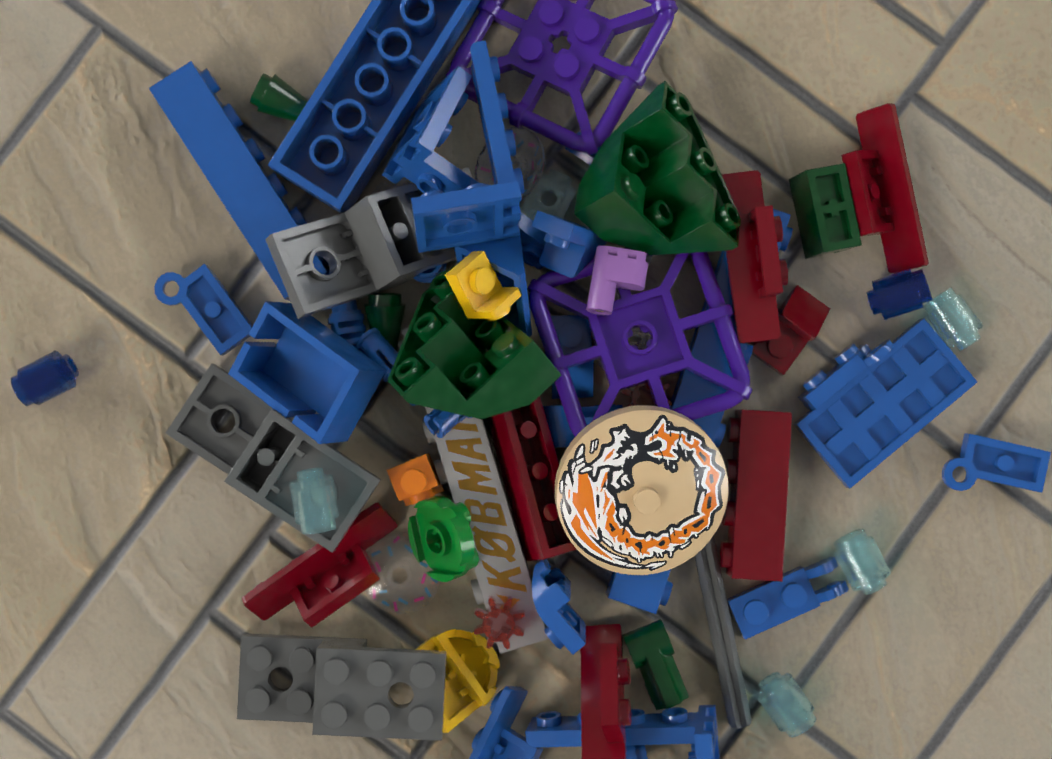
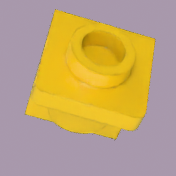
[445,251,521,321]

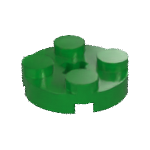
[408,496,479,582]

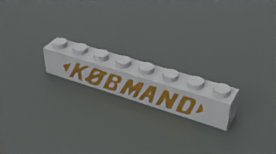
[398,328,549,654]

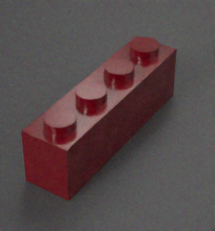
[487,396,576,561]
[720,409,792,582]

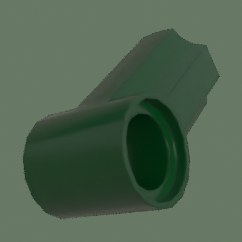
[622,619,689,711]

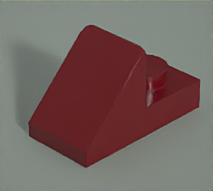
[752,285,831,375]

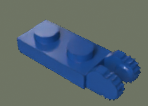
[727,557,849,639]

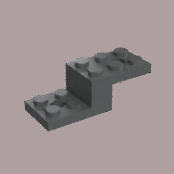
[265,167,473,319]
[166,363,382,553]
[237,633,447,741]

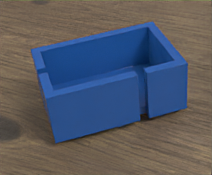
[228,301,386,444]

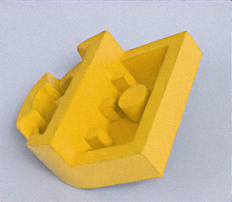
[411,629,500,733]

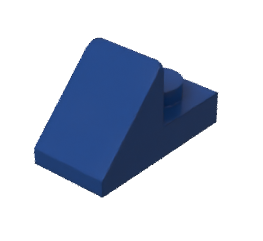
[531,210,607,278]
[551,315,594,399]

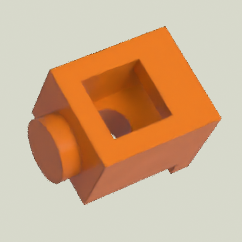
[386,453,445,506]

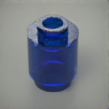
[866,268,933,320]
[11,351,79,406]

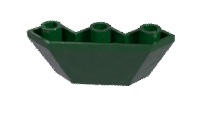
[574,81,741,255]
[387,265,561,419]

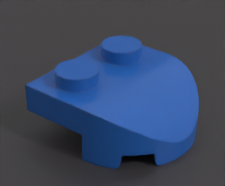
[532,559,586,655]

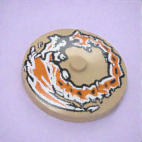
[555,405,729,575]

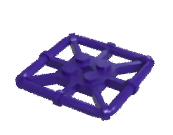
[446,0,678,155]
[527,246,753,437]

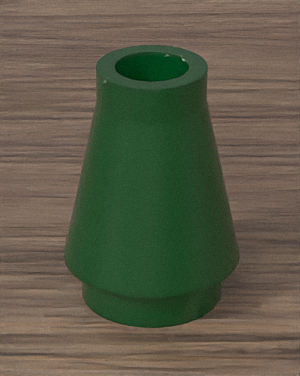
[250,73,308,122]
[364,293,406,352]

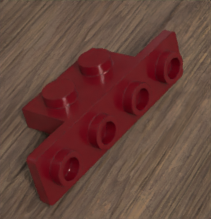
[841,103,929,274]
[721,170,788,344]
[242,502,398,628]
[580,624,632,759]

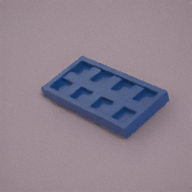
[793,318,977,489]

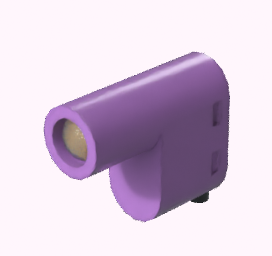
[586,246,652,315]

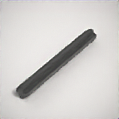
[694,535,752,728]

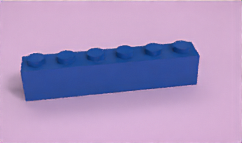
[149,61,330,302]

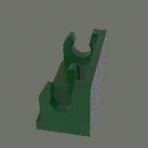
[789,163,862,259]

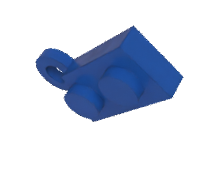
[154,264,253,356]
[798,339,895,410]
[942,433,1051,493]

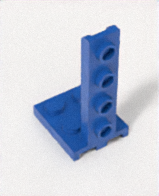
[411,40,525,253]
[382,66,546,269]
[525,705,720,759]

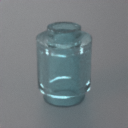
[923,287,984,351]
[289,467,339,534]
[833,529,891,594]
[756,672,817,738]

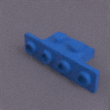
[469,686,543,759]

